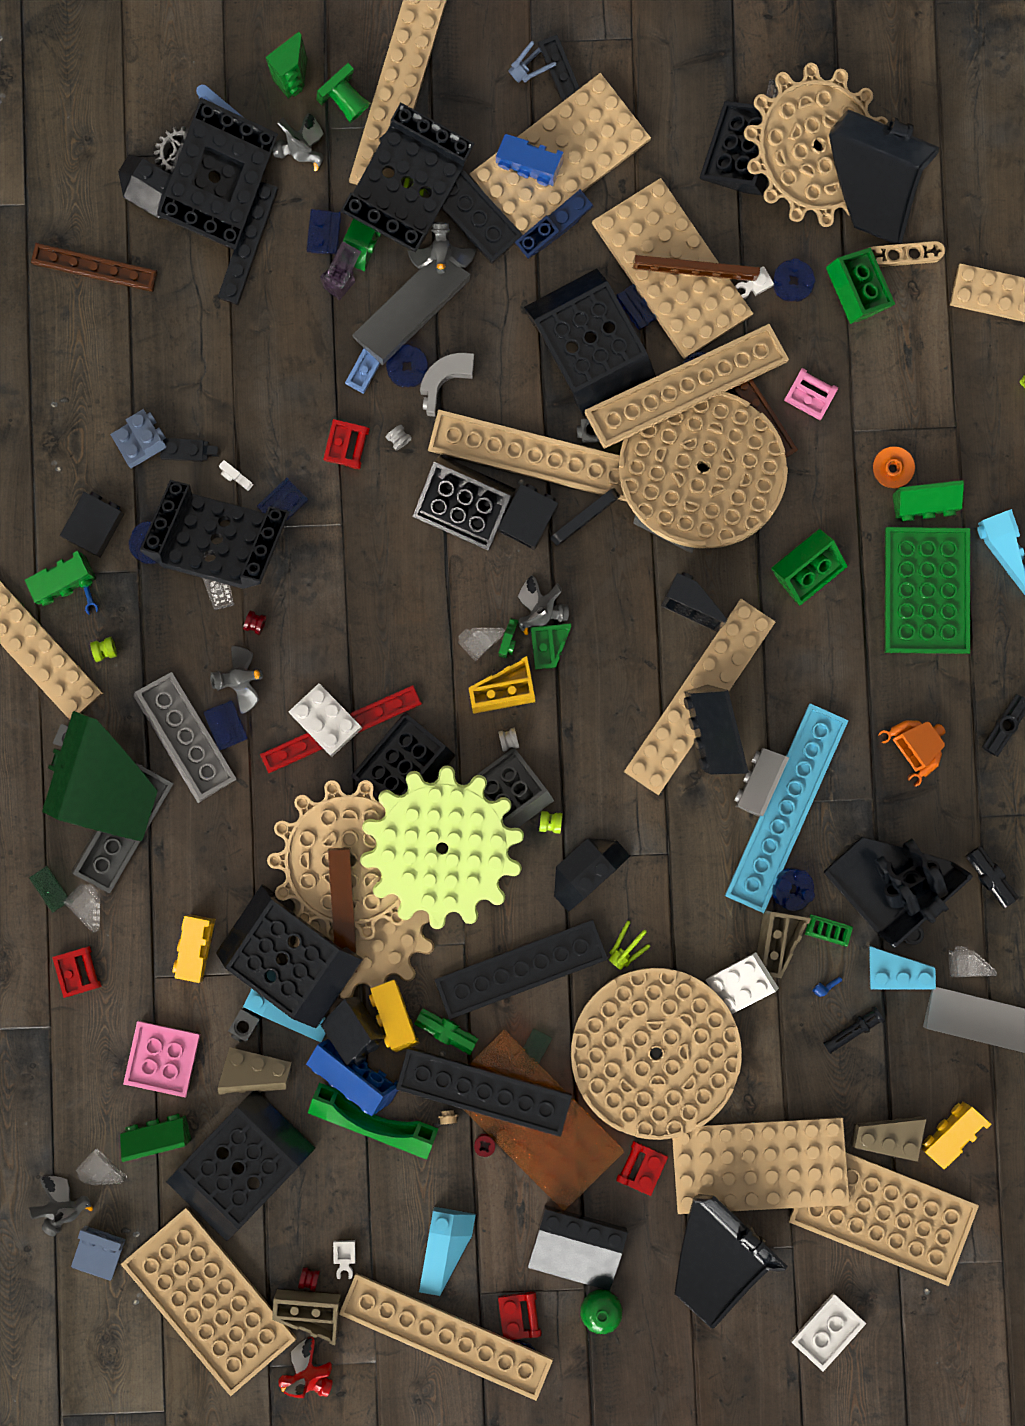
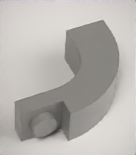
[420,353,474,417]

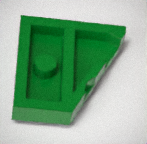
[499,618,519,659]
[531,623,571,670]

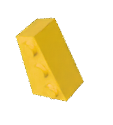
[469,656,535,714]
[173,914,216,983]
[369,980,420,1053]
[921,1102,992,1169]

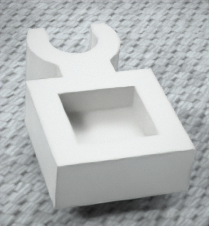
[735,266,774,299]
[219,460,253,491]
[333,1240,356,1279]

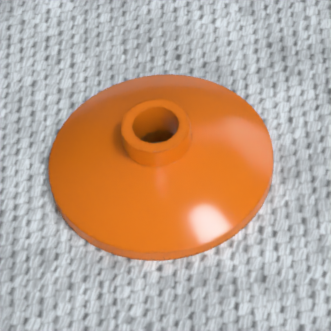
[873,447,915,488]

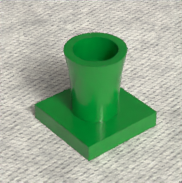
[316,63,371,123]

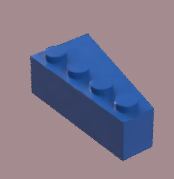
[306,1039,399,1116]

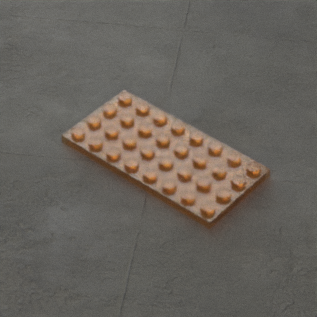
[463,1030,624,1211]

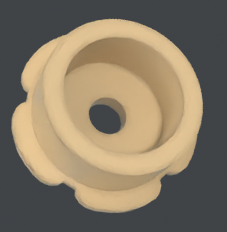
[438,1110,459,1125]

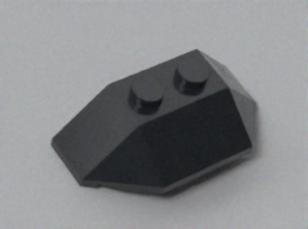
[118,154,169,219]
[554,838,631,912]

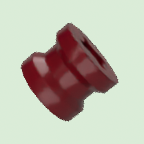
[243,610,266,635]
[474,1134,495,1157]
[298,1267,320,1292]

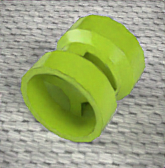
[90,637,117,662]
[539,811,562,834]

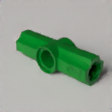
[414,1008,479,1055]

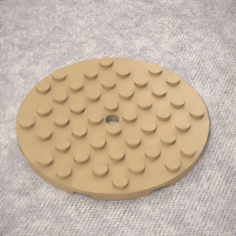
[619,392,788,548]
[571,968,742,1140]

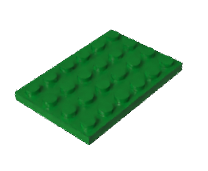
[885,527,970,654]

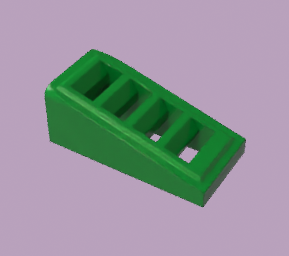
[805,914,853,947]

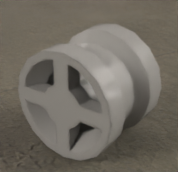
[386,424,412,451]
[498,728,519,752]

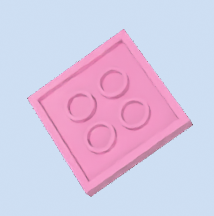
[123,1021,200,1098]

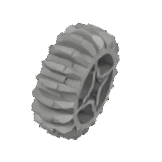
[154,126,186,173]

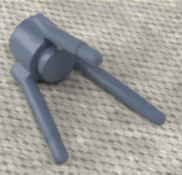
[508,41,557,83]

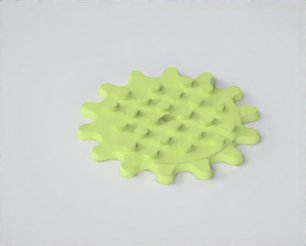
[360,765,524,929]

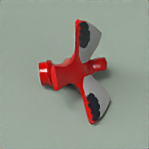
[278,1337,333,1398]

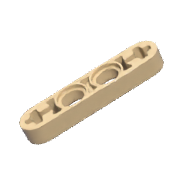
[869,241,945,267]

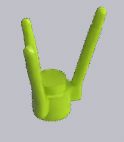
[608,921,650,970]

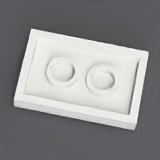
[289,684,362,757]
[705,952,779,1014]
[790,1293,866,1372]

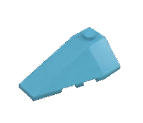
[977,509,1025,595]
[243,970,326,1042]
[419,1207,476,1296]

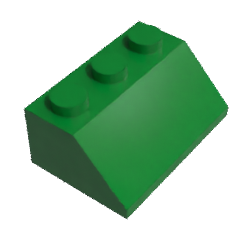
[266,32,308,99]
[826,247,895,324]
[893,480,964,521]
[771,529,848,606]
[120,1113,192,1162]

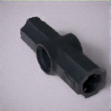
[982,694,1025,757]
[965,846,1019,908]

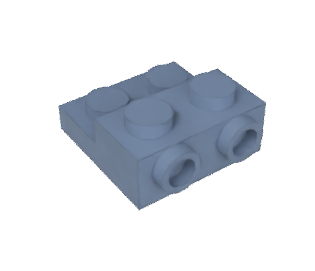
[110,409,166,468]

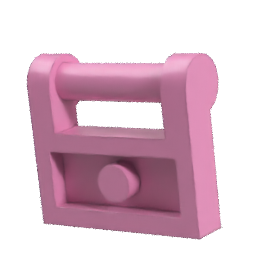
[784,368,838,420]

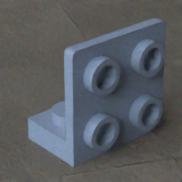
[71,1226,126,1280]

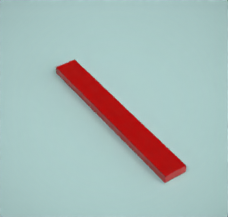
[260,685,422,773]

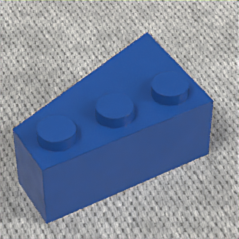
[496,134,564,186]

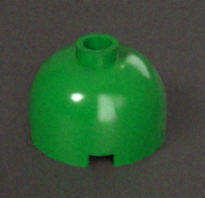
[580,1289,623,1334]

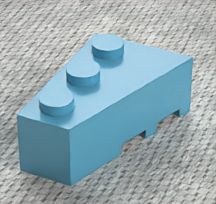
[869,945,936,989]

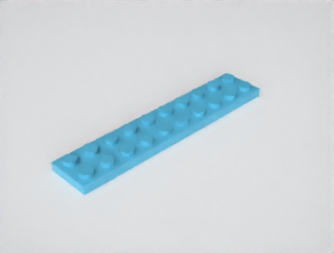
[724,704,849,913]

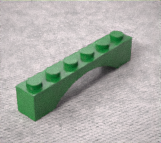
[308,1082,438,1160]

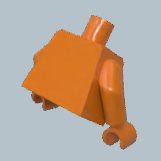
[878,720,945,786]

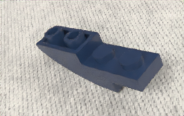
[515,189,594,259]

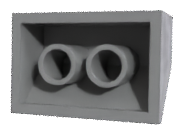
[734,748,789,817]

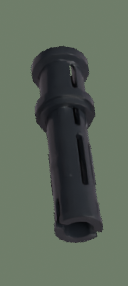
[823,1006,885,1054]

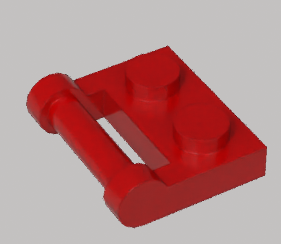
[323,419,370,469]
[52,946,102,998]
[616,1141,668,1196]
[498,1292,542,1340]

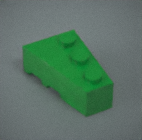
[342,219,382,271]
[25,551,96,606]

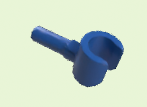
[84,586,99,615]
[812,977,842,997]

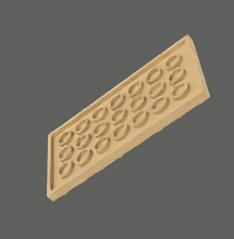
[469,73,651,235]
[592,178,753,359]
[672,1117,850,1214]
[788,1152,979,1286]
[121,1207,297,1396]

